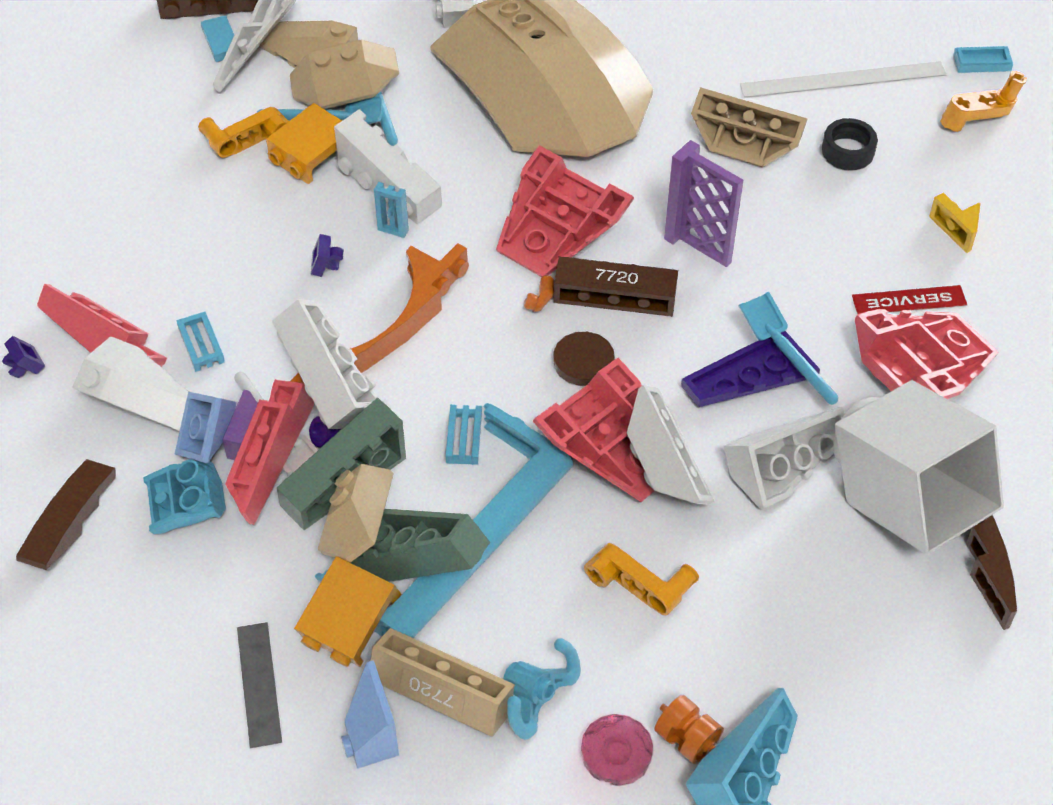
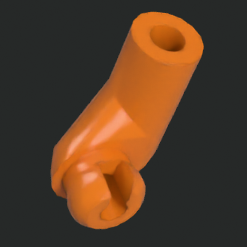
[523,275,554,312]

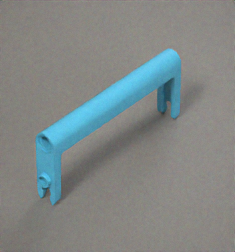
[315,403,573,638]

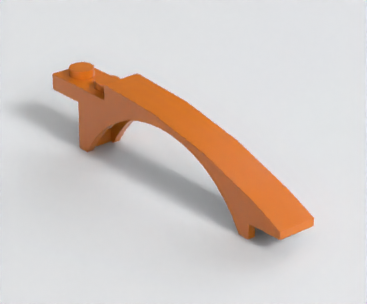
[290,243,469,385]

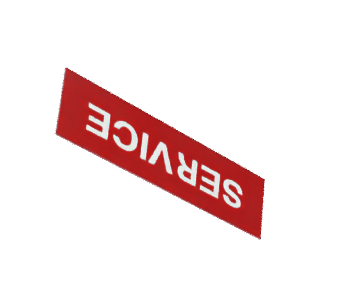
[851,285,968,314]

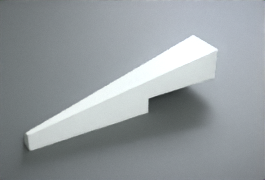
[213,0,296,92]

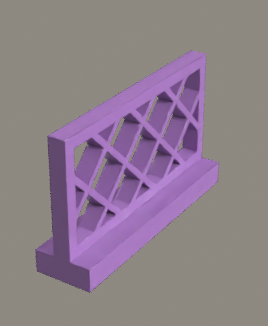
[664,140,744,267]

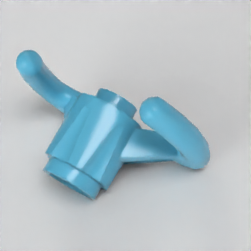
[503,638,581,740]

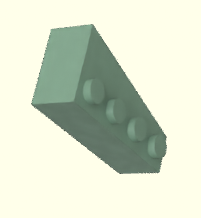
[276,397,406,530]
[341,509,490,582]

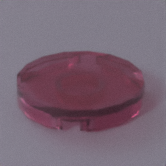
[581,714,653,786]

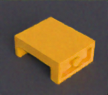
[266,103,342,184]
[294,556,402,667]

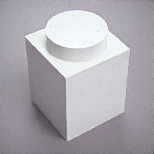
[833,380,1004,555]

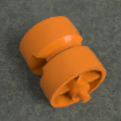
[654,695,724,764]

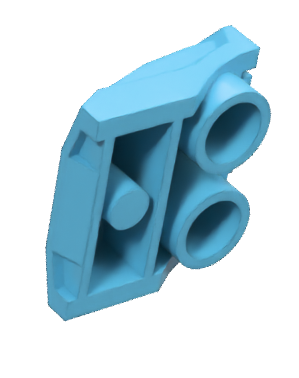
[143,459,226,534]

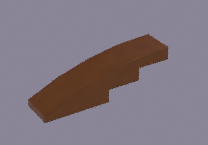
[16,459,116,571]
[966,515,1017,630]

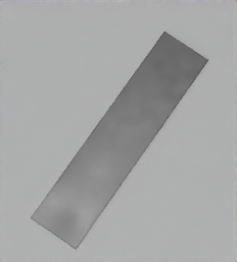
[237,622,282,748]

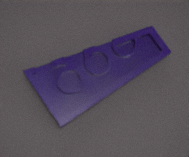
[681,331,820,407]

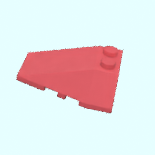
[496,145,634,277]
[855,309,999,399]
[533,357,654,502]

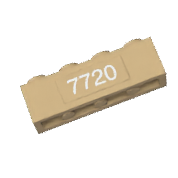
[370,628,515,737]

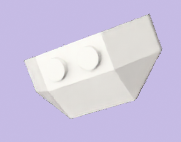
[627,385,715,505]

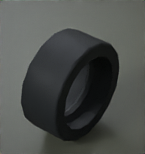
[822,118,878,170]

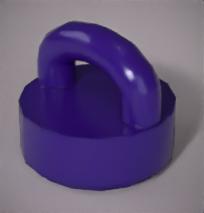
[309,416,341,448]

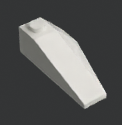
[72,336,189,431]
[723,407,845,509]

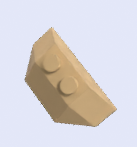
[290,40,399,109]
[691,87,808,168]
[318,464,394,563]

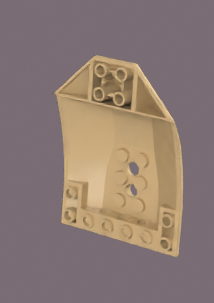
[430,0,653,157]

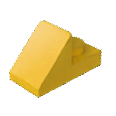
[929,192,981,253]

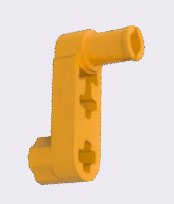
[940,71,1027,132]
[198,107,289,158]
[584,543,699,616]

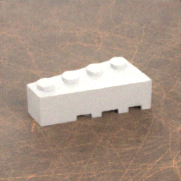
[334,109,442,224]
[272,299,392,429]

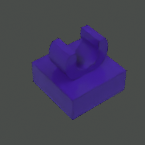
[310,234,344,277]
[2,335,45,378]

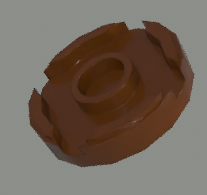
[553,331,615,386]

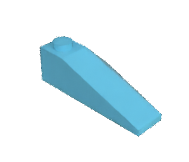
[686,688,798,805]

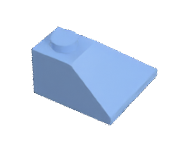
[174,392,237,463]
[341,660,399,769]

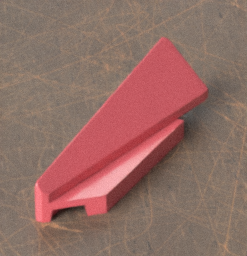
[37,284,167,367]
[225,379,314,525]

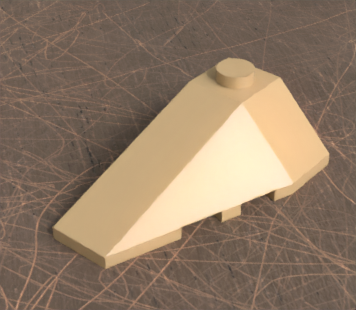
[259,20,358,68]

